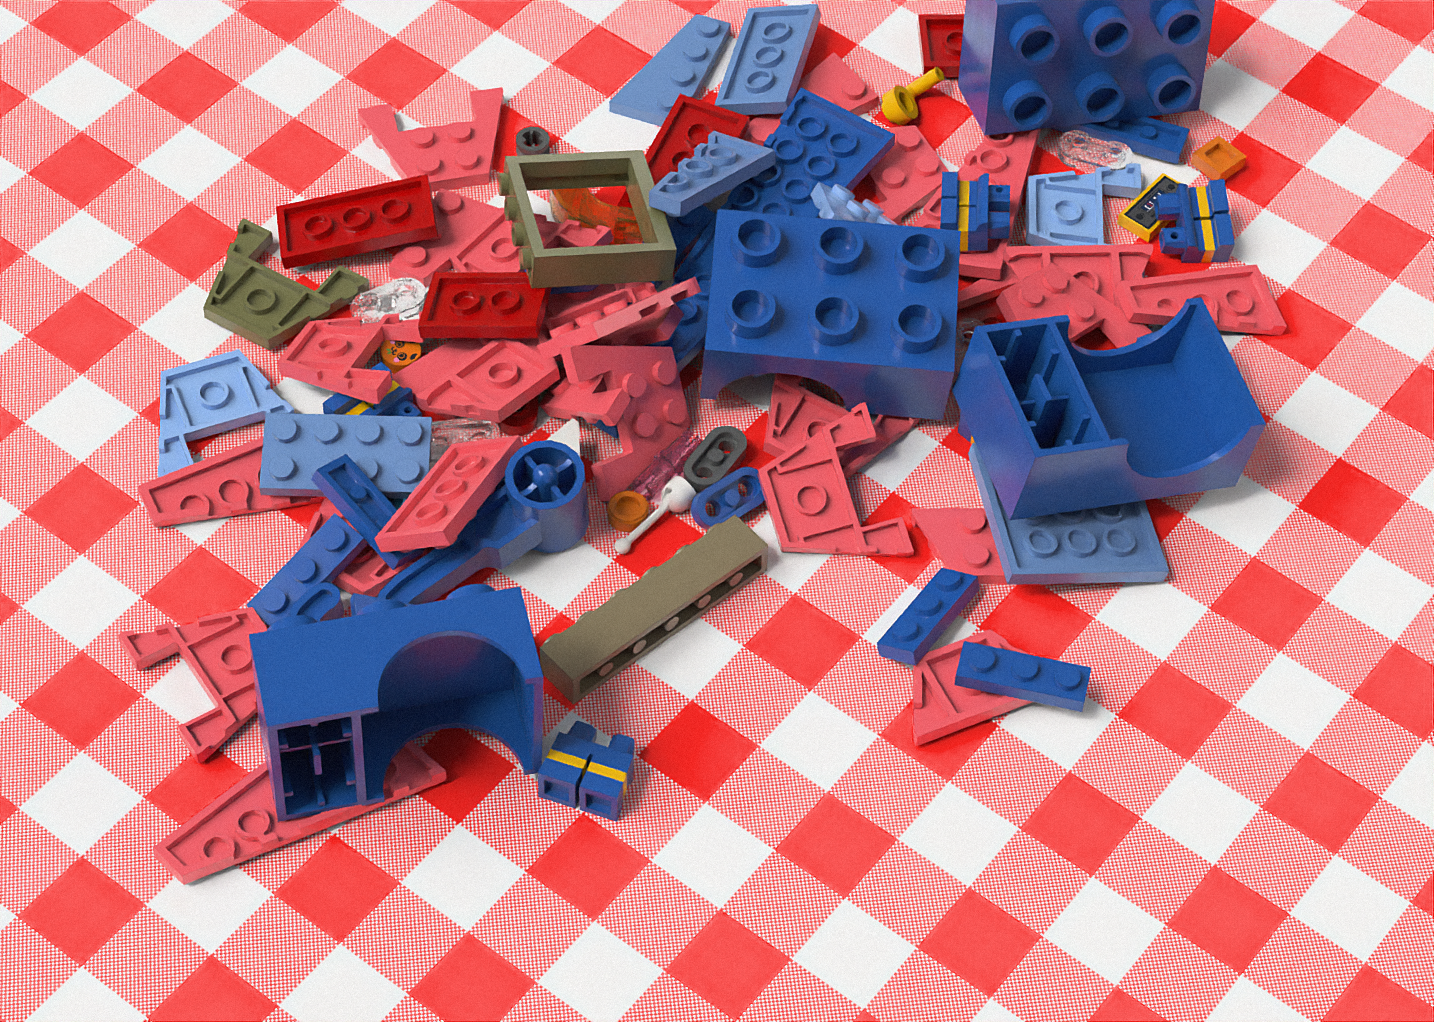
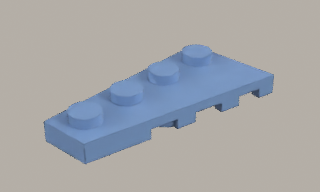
[609,14,731,127]
[649,131,775,217]

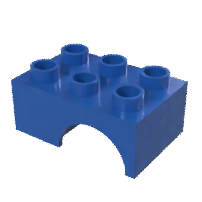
[958,0,1215,135]
[700,209,961,420]
[952,297,1266,520]
[249,584,544,822]

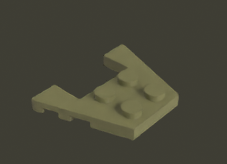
[203,218,370,350]

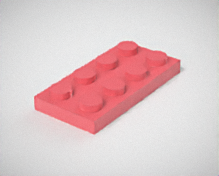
[374,435,524,553]

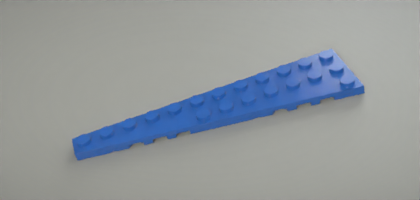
[584,87,895,439]

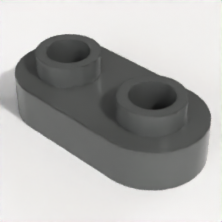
[683,426,747,494]

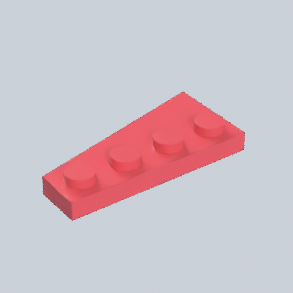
[742,52,879,146]
[1114,264,1287,336]
[137,437,325,528]

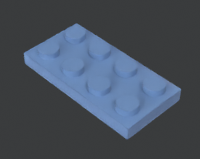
[714,4,821,115]
[259,413,433,499]

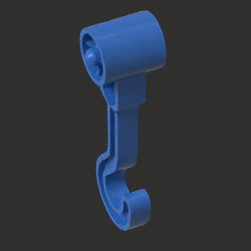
[288,440,590,622]

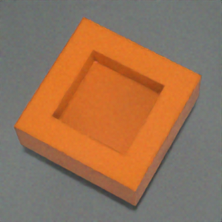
[1191,135,1246,180]

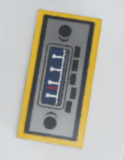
[1117,173,1180,242]

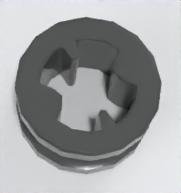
[516,126,550,156]

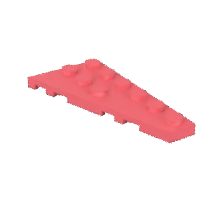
[908,129,1041,280]
[153,740,446,885]

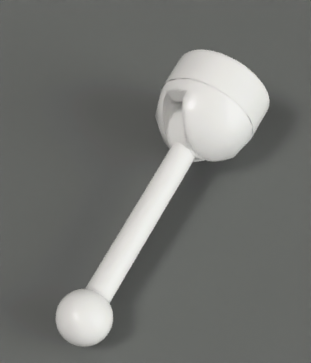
[614,476,697,554]

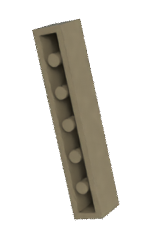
[540,515,768,705]

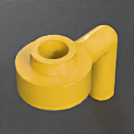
[882,67,944,126]

